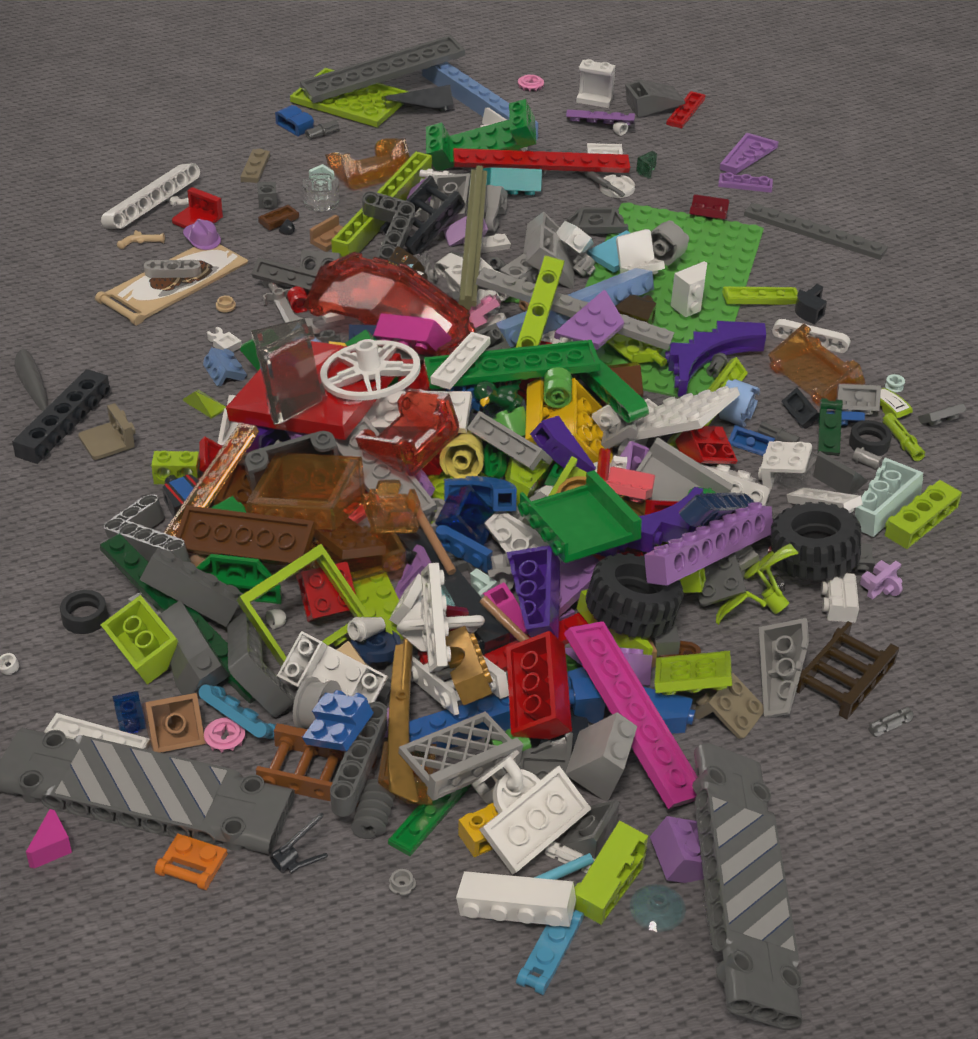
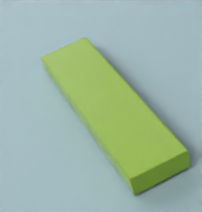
[722,286,798,305]

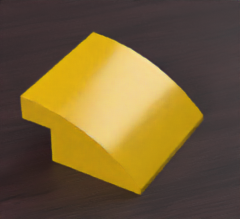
[525,377,613,463]

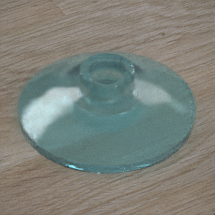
[630,884,686,932]

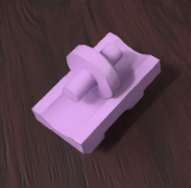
[860,560,903,599]

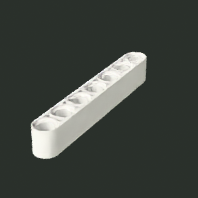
[101,163,200,229]

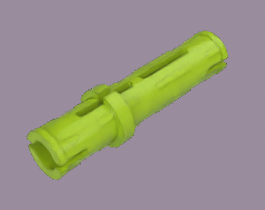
[882,413,925,461]

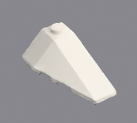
[485,511,562,563]

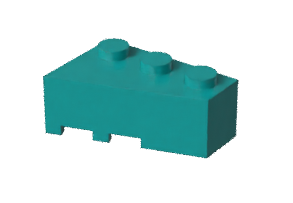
[483,168,542,195]

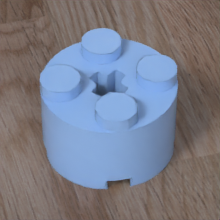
[719,379,760,427]

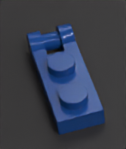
[436,525,493,573]

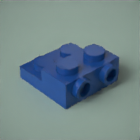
[302,690,374,751]

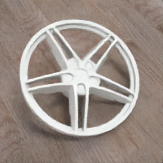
[320,339,421,400]

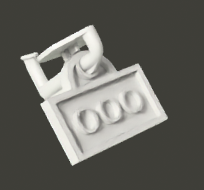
[397,563,485,672]
[472,750,591,874]

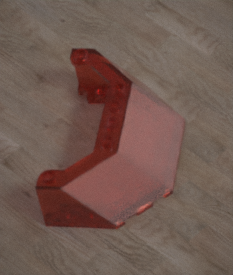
[303,252,476,366]

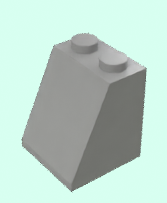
[565,712,637,801]

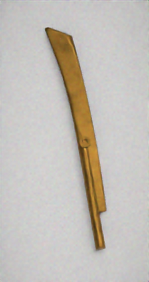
[388,637,419,803]

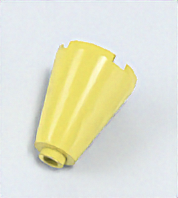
[439,430,484,478]

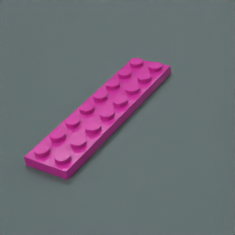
[564,621,698,809]

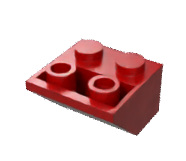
[675,426,738,464]

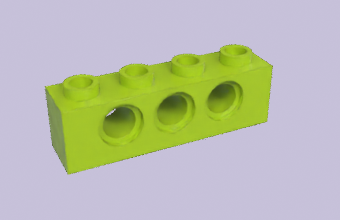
[885,480,962,549]

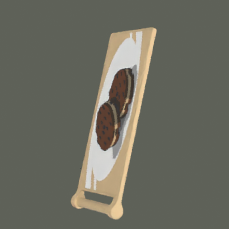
[95,244,248,326]

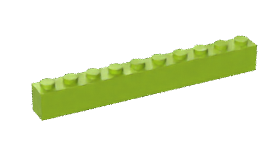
[331,151,432,264]

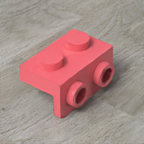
[605,466,655,502]

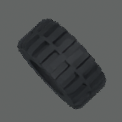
[771,502,861,581]
[586,553,684,639]

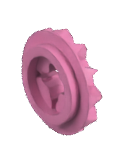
[518,75,544,92]
[204,718,246,753]

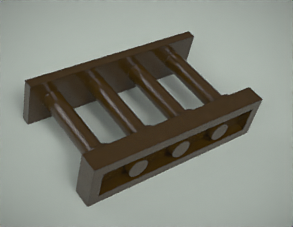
[796,621,899,720]

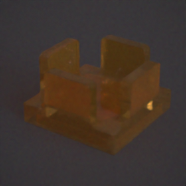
[361,480,421,533]

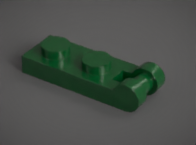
[817,398,843,456]

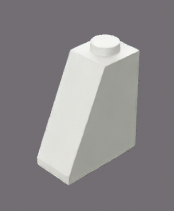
[556,221,594,256]

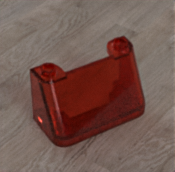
[355,388,459,477]

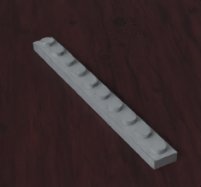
[476,267,674,350]

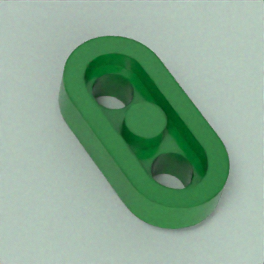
[484,443,507,479]

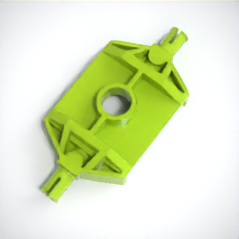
[606,333,667,366]

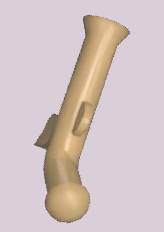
[117,230,165,249]

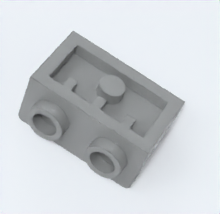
[836,383,881,415]

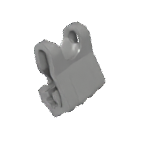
[465,185,508,232]

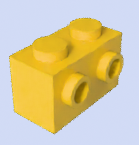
[458,803,498,858]

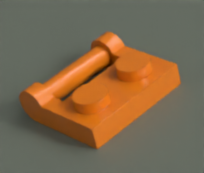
[155,833,227,890]

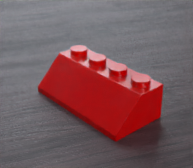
[506,631,572,739]

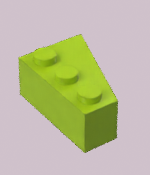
[574,820,648,925]

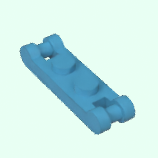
[199,684,276,739]
[516,910,584,995]

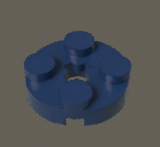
[351,628,401,664]

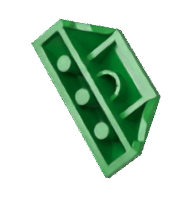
[196,554,282,604]

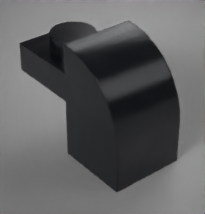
[795,284,827,325]

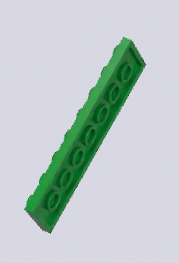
[424,340,600,389]

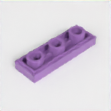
[718,172,773,193]

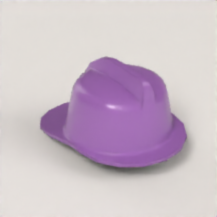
[183,219,221,250]

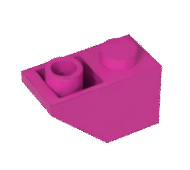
[483,582,528,642]

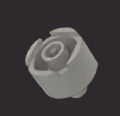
[651,220,689,266]

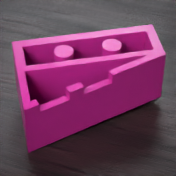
[373,313,451,357]

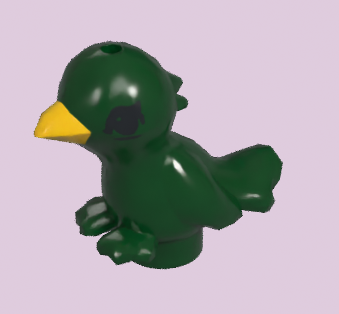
[473,379,523,413]

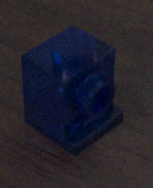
[112,691,146,733]

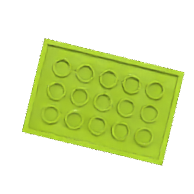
[290,68,409,127]

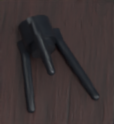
[269,813,328,874]

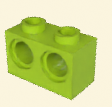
[151,451,201,484]

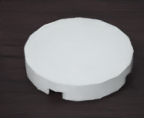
[599,175,635,198]

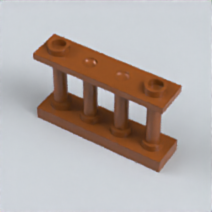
[256,723,377,807]

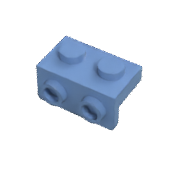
[203,347,247,386]

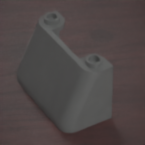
[245,431,342,503]

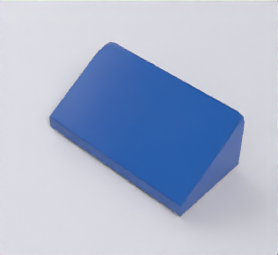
[729,425,775,456]

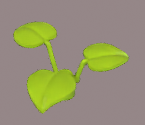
[716,544,798,625]

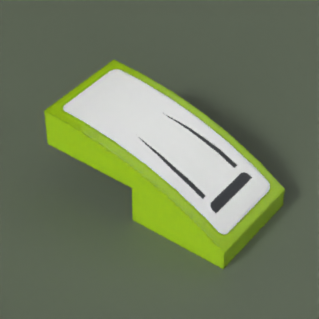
[880,388,913,418]

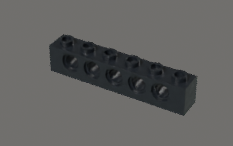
[12,369,111,464]

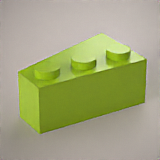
[505,456,553,506]

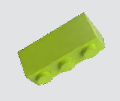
[101,595,178,685]

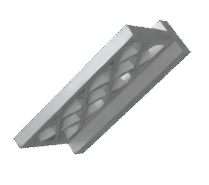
[398,711,523,801]

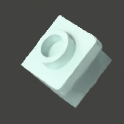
[470,568,498,598]

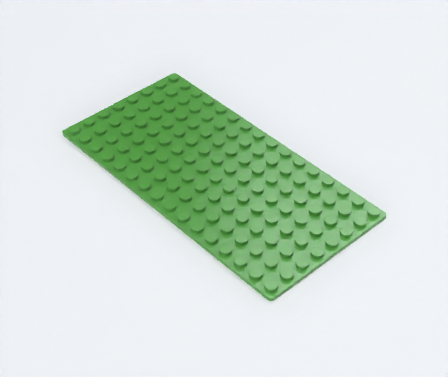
[585,203,764,398]

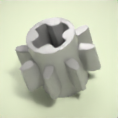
[573,253,596,277]

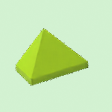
[183,389,226,419]

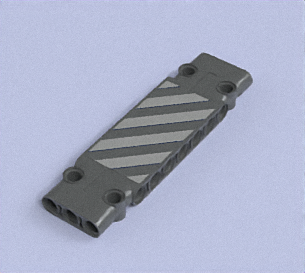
[0,728,295,855]
[692,744,803,1029]

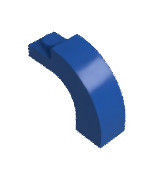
[444,476,517,511]

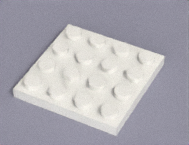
[628,386,740,441]

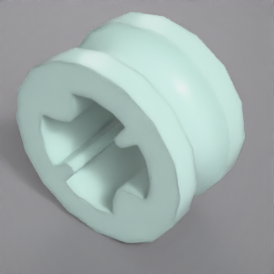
[885,374,905,393]

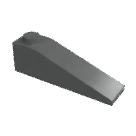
[160,600,230,698]

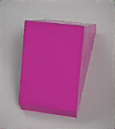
[26,809,72,868]

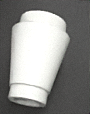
[347,617,385,641]

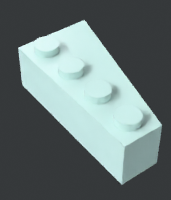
[855,458,923,537]

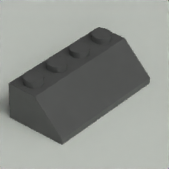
[140,547,243,627]

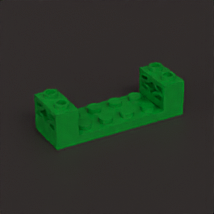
[426,99,536,171]

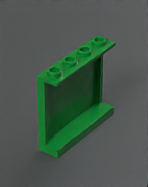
[518,470,642,563]

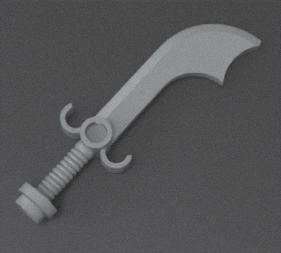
[262,280,321,334]

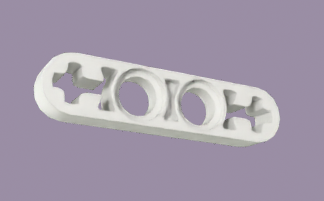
[772,319,850,353]

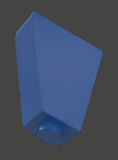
[644,687,696,734]

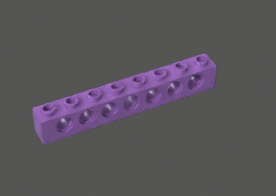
[644,502,773,585]

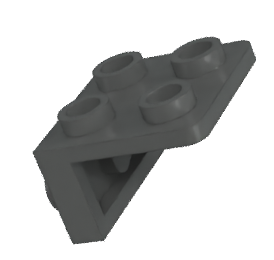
[697,552,746,606]

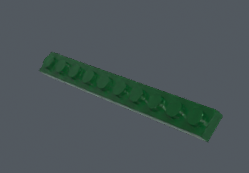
[100,533,256,704]

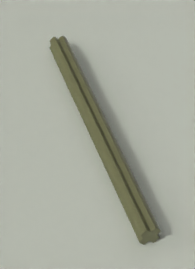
[459,166,487,311]

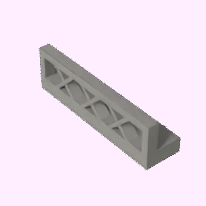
[467,411,553,471]

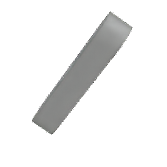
[144,260,201,278]

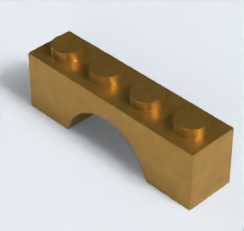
[445,626,493,706]

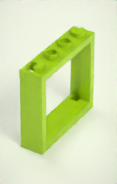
[236,544,370,667]

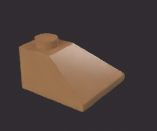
[142,693,205,752]

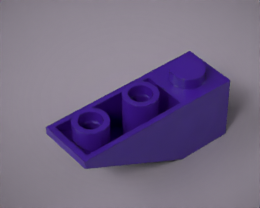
[530,416,597,472]

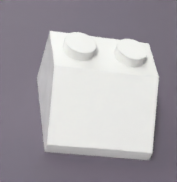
[671,261,707,317]

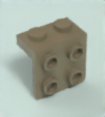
[78,403,136,460]
[694,672,764,739]

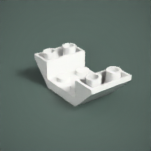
[277,631,388,703]

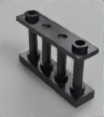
[380,175,466,257]

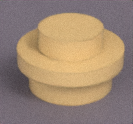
[216,296,236,312]

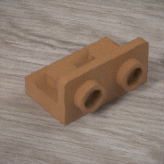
[310,215,343,252]

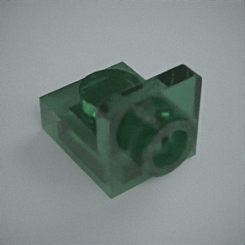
[636,151,657,179]

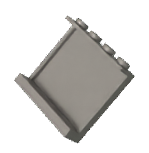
[636,437,733,501]

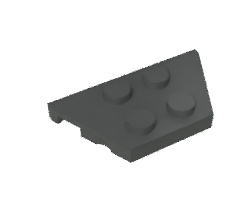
[559,207,629,235]
[518,733,574,780]

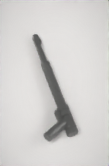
[565,148,625,197]

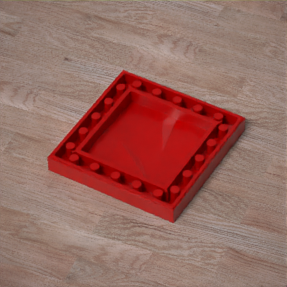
[226,338,402,440]

